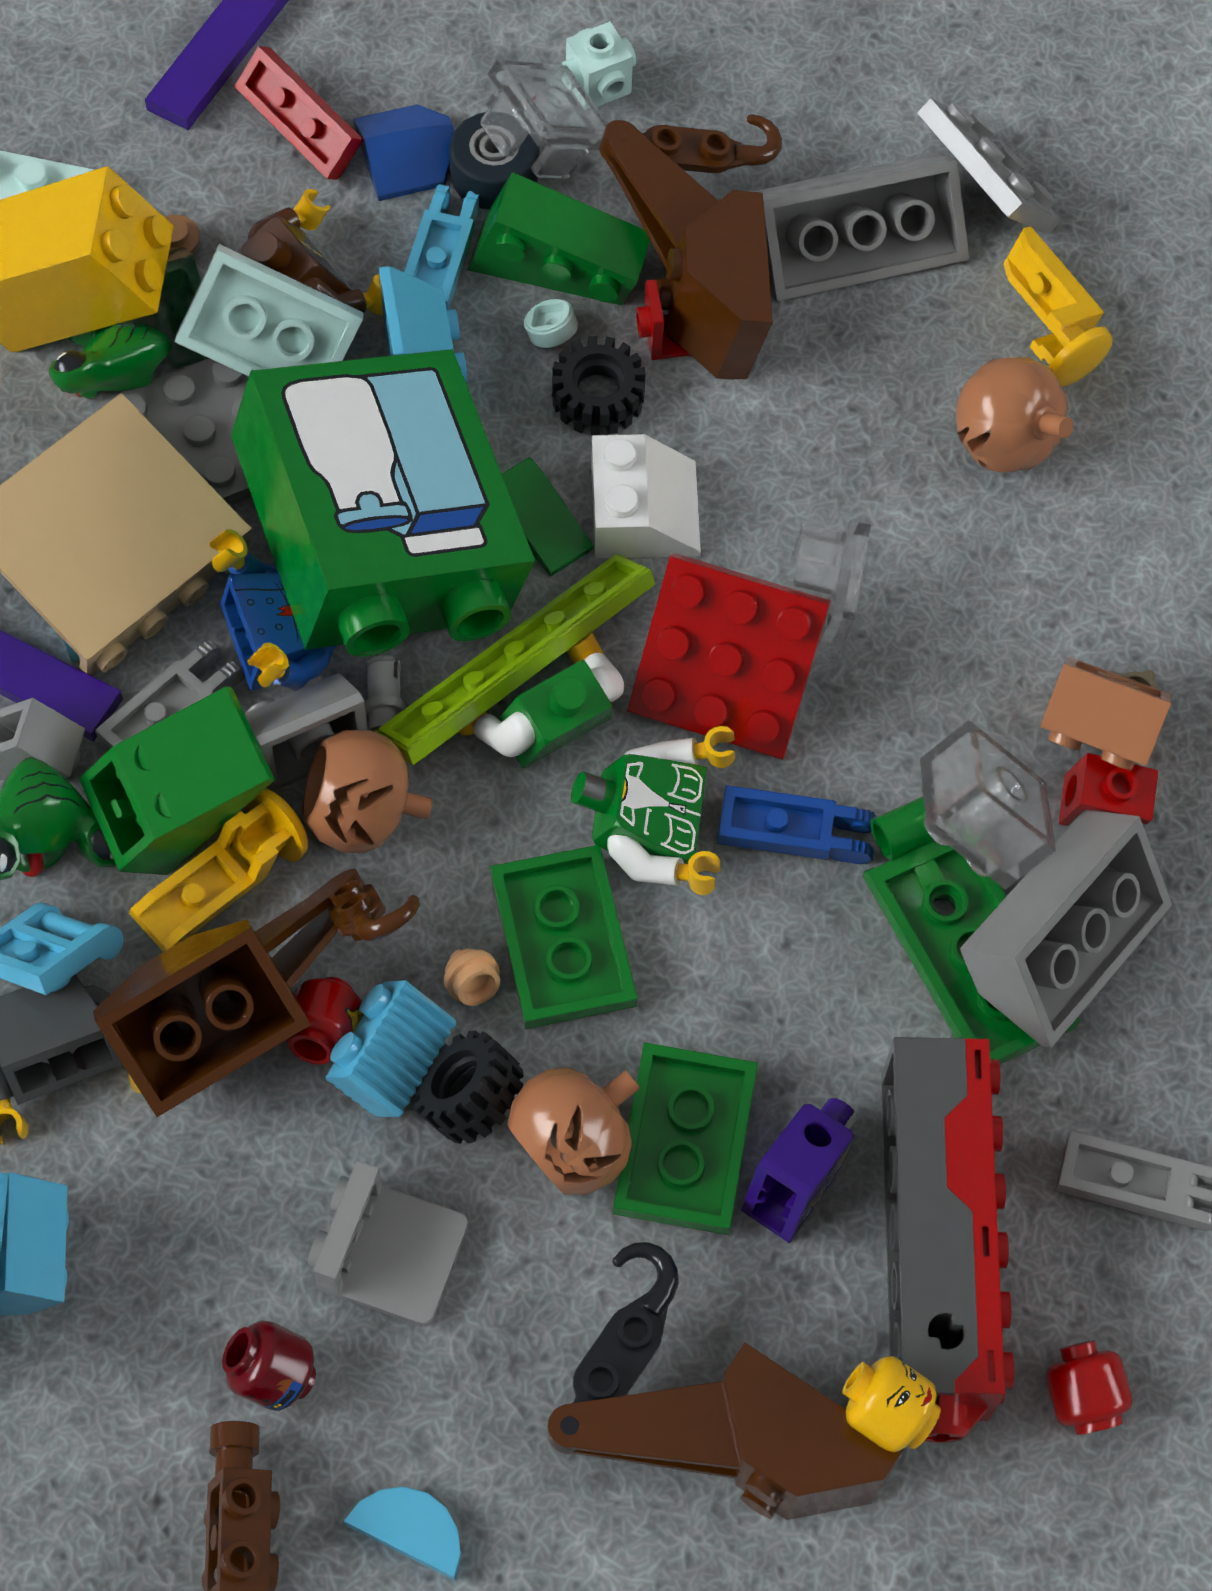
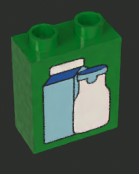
[231,349,535,657]

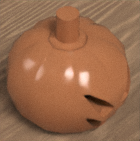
[956,357,1073,472]
[302,730,432,854]
[507,1067,640,1195]

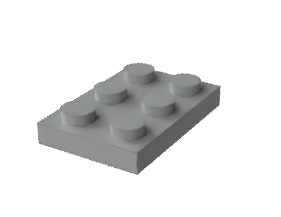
[917,98,1062,234]

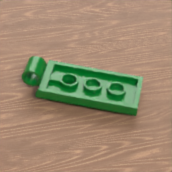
[863,797,1080,1065]

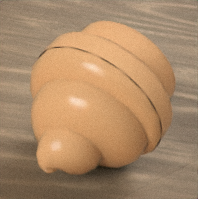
[444,949,500,1006]

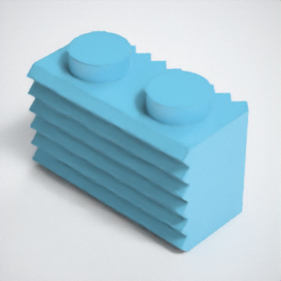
[325,980,456,1117]

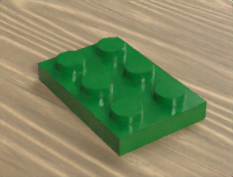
[490,845,638,1030]
[613,1042,758,1235]

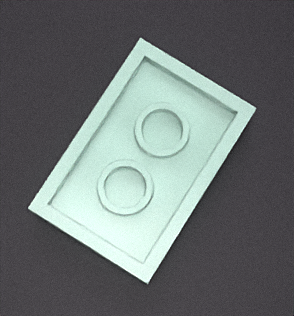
[174,244,363,376]

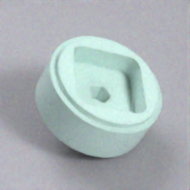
[524,299,578,348]

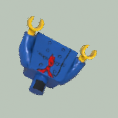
[209,529,335,691]

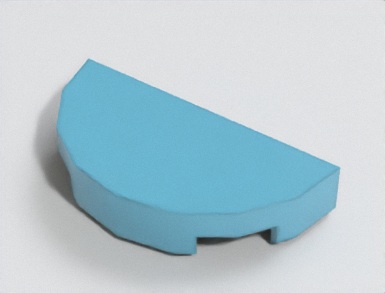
[344,1487,461,1581]

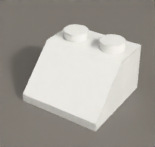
[591,434,701,558]

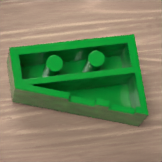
[467,172,650,305]

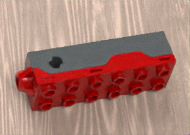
[881,1037,1014,1443]

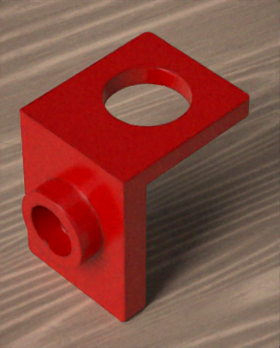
[636,279,691,360]
[1059,752,1158,826]

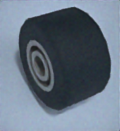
[449,111,540,210]

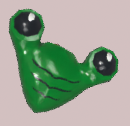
[49,320,173,399]
[0,757,116,880]

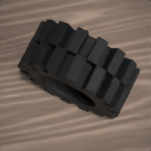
[552,336,646,436]

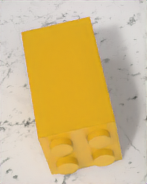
[0,166,174,352]

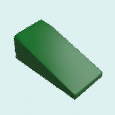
[502,457,594,576]

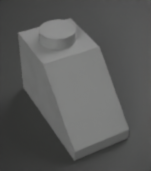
[0,698,85,780]

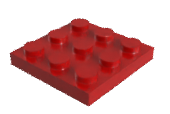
[627,552,831,760]

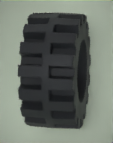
[413,1030,524,1144]

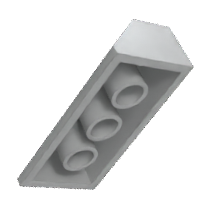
[752,152,970,301]
[960,810,1172,1048]

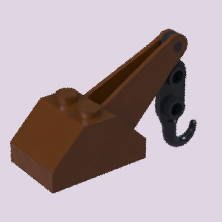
[548,1242,904,1520]

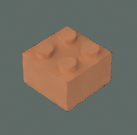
[1040,656,1172,770]

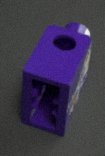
[741,1098,857,1243]

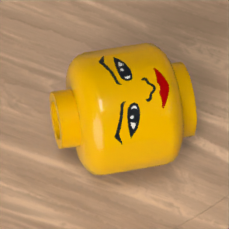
[842,1356,941,1452]

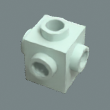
[562,21,636,111]

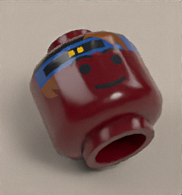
[222,1320,316,1411]

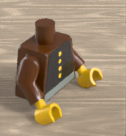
[241,189,383,316]

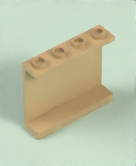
[0,393,252,676]

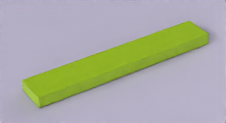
[375,554,655,765]

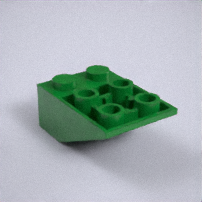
[79,686,275,875]

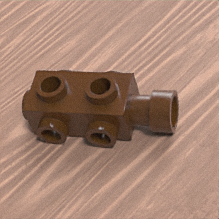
[202,1421,280,1591]

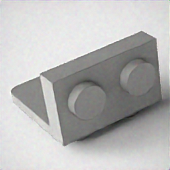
[308,1160,468,1326]

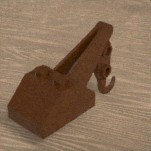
[599,114,782,380]
[93,869,420,1117]

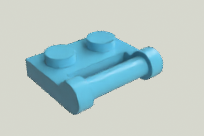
[0,902,124,995]

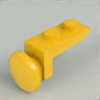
[1003,226,1113,387]
[129,788,308,952]

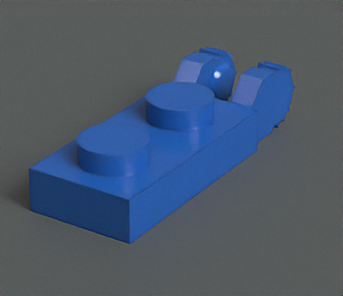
[717,785,876,864]

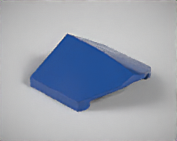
[353,104,454,201]

